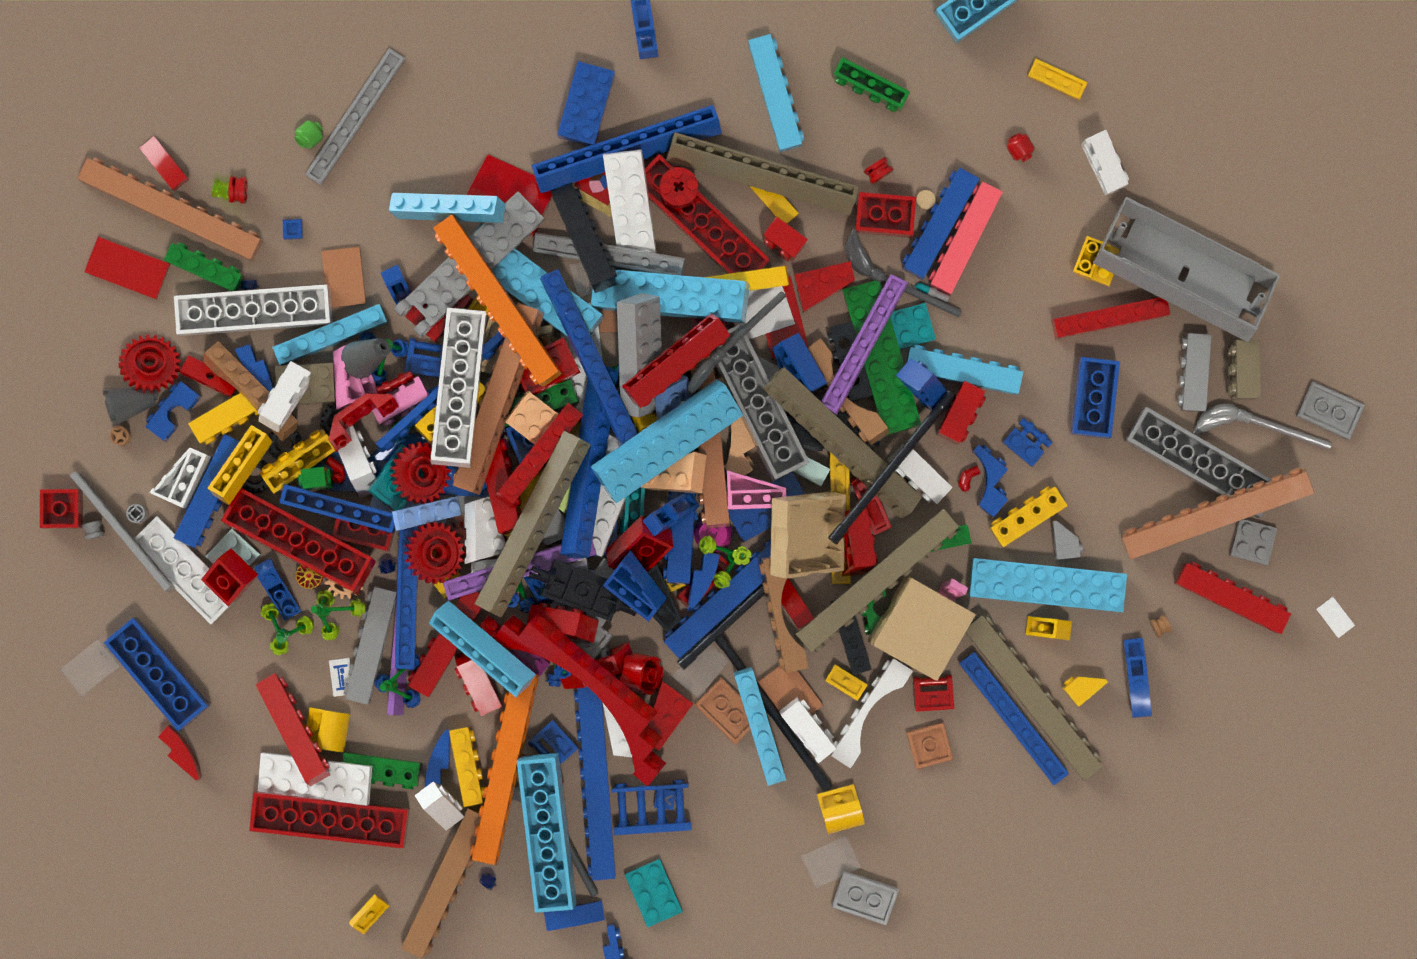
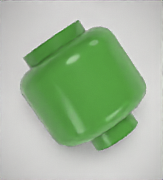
[294,121,323,149]

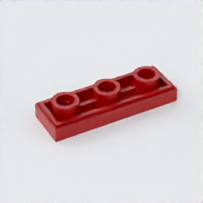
[180,356,236,398]

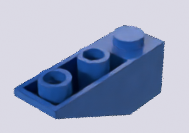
[254,558,302,621]

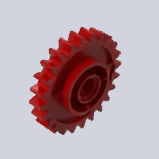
[118,334,181,394]
[390,442,451,504]
[404,522,465,584]

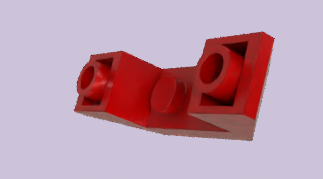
[328,393,399,451]
[560,642,633,689]

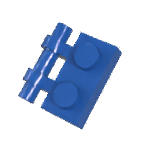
[1002,418,1053,467]

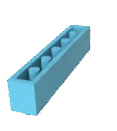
[748,34,804,152]
[389,193,506,223]
[273,304,389,366]
[906,345,1023,395]
[429,601,536,697]
[734,667,786,786]

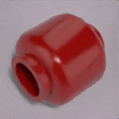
[1006,132,1035,162]

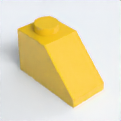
[1026,616,1072,640]
[1062,676,1108,707]

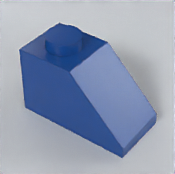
[381,264,412,305]

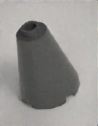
[341,338,390,379]
[102,387,158,426]

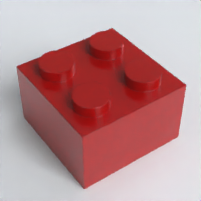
[762,217,808,262]
[40,489,83,529]
[201,548,258,607]

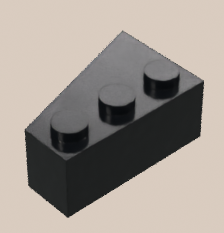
[647,564,682,633]

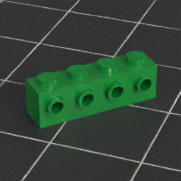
[832,57,910,112]
[164,242,244,292]
[505,380,579,428]
[342,752,422,790]

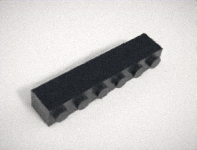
[551,183,617,293]

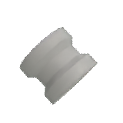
[82,521,104,540]

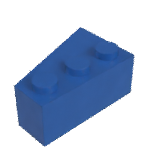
[772,333,827,393]
[896,359,947,411]
[603,550,667,622]

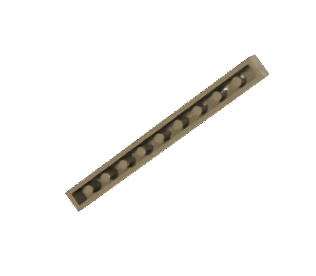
[666,132,858,215]
[763,367,922,519]
[475,431,591,618]
[796,509,959,652]
[965,615,1103,781]

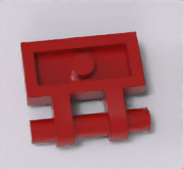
[376,371,415,394]

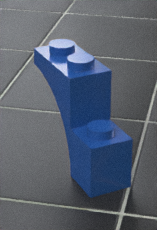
[972,445,1008,517]

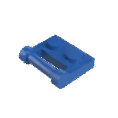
[405,338,443,378]
[528,720,578,765]

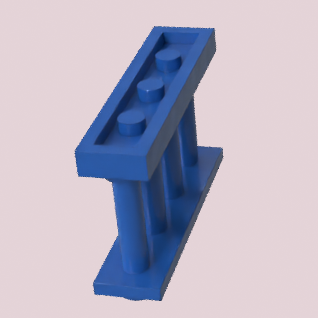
[611,780,692,835]

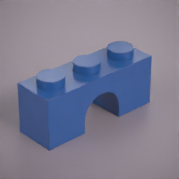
[145,381,202,442]

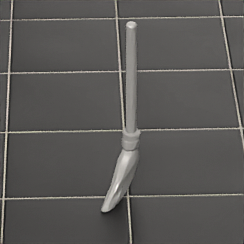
[1193,403,1332,450]

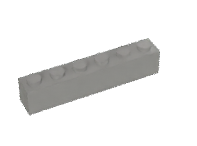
[343,587,397,705]

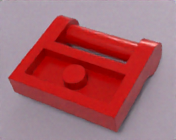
[913,674,955,712]

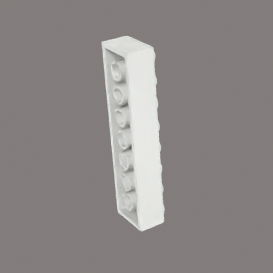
[174,284,333,336]
[431,308,486,468]

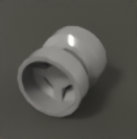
[126,504,148,524]

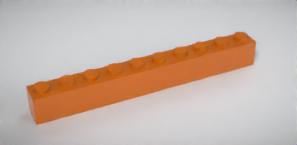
[433,215,562,387]
[470,674,540,865]

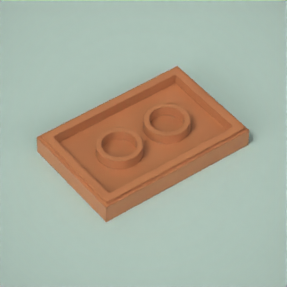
[321,247,366,308]
[758,667,823,714]
[695,677,751,745]

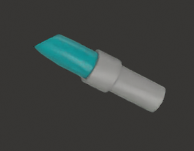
[915,283,950,302]

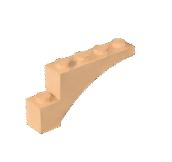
[718,378,756,476]

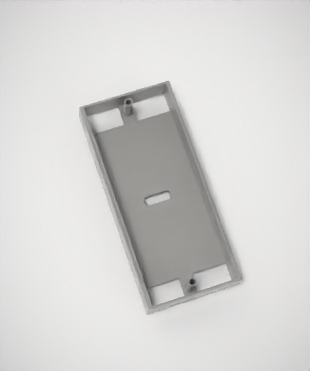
[1093,197,1280,342]

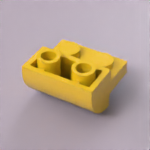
[1073,236,1121,287]
[306,707,350,752]
[817,784,865,834]

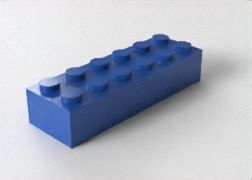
[103,617,211,731]

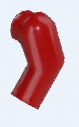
[325,456,345,484]
[958,465,981,492]

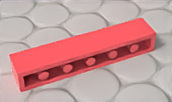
[928,181,1003,295]

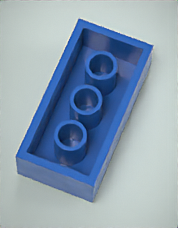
[557,61,615,146]
[1071,357,1120,439]
[728,472,805,543]

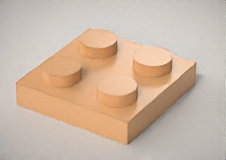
[504,391,559,444]

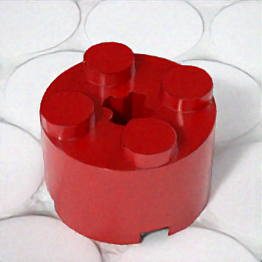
[659,167,698,208]
[620,653,664,695]

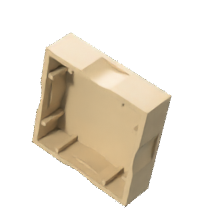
[770,491,846,579]
[867,575,976,681]

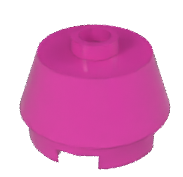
[694,519,732,553]

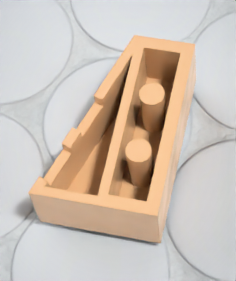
[641,452,707,494]

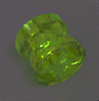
[212,178,229,200]

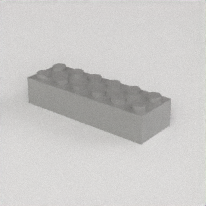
[617,293,662,417]

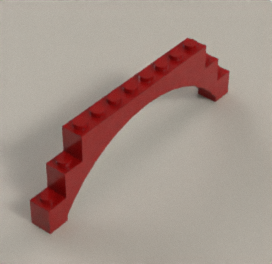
[479,613,666,786]

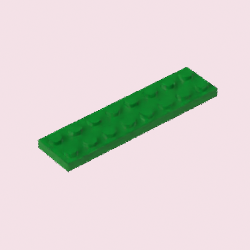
[842,280,921,436]

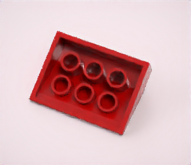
[467,155,555,238]

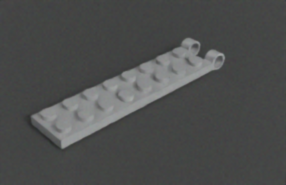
[394,192,545,337]

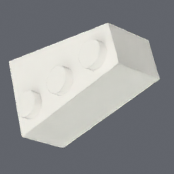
[258,361,311,433]
[464,497,505,564]
[779,697,836,763]

